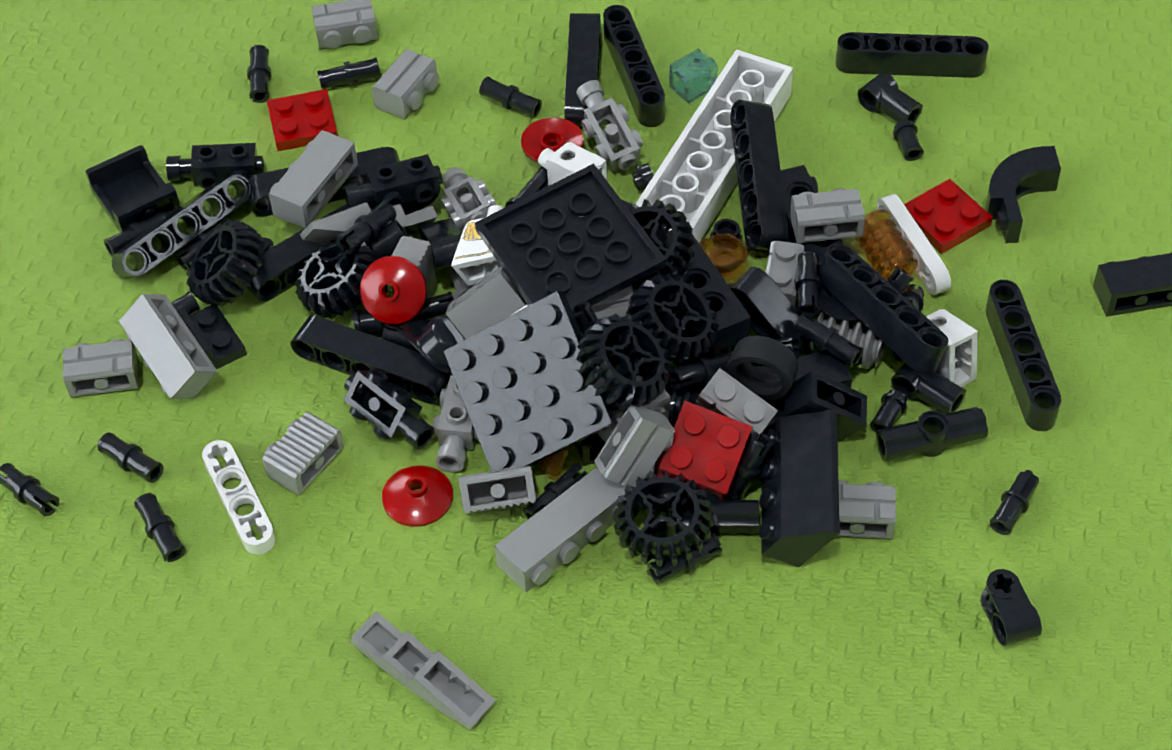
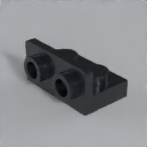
[176,305,247,369]

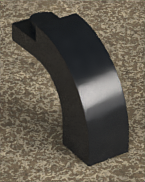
[985,146,1061,244]

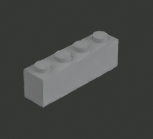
[495,467,626,592]

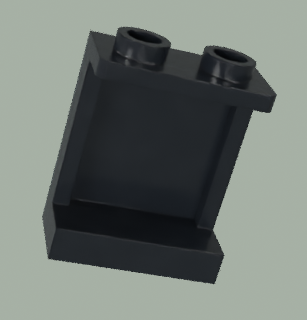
[85,145,180,232]

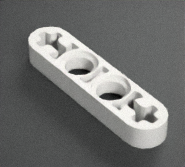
[877,194,951,295]
[202,440,275,555]

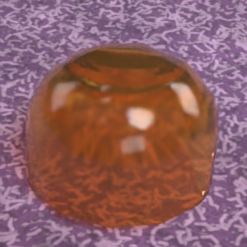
[701,234,748,280]

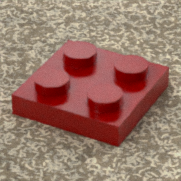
[267,89,338,152]
[904,178,993,254]
[659,400,753,495]

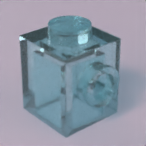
[669,49,718,104]

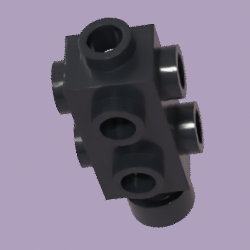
[166,143,264,189]
[343,154,443,209]
[344,368,435,450]

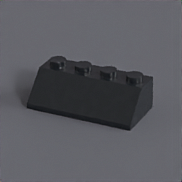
[759,410,840,567]

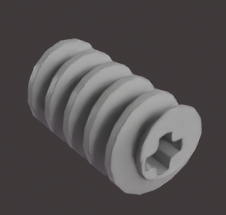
[810,312,886,370]

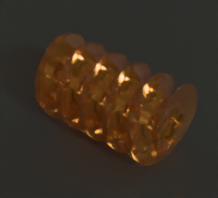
[855,209,918,280]

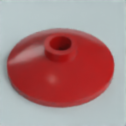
[521,118,584,162]
[360,256,427,324]
[382,465,453,527]

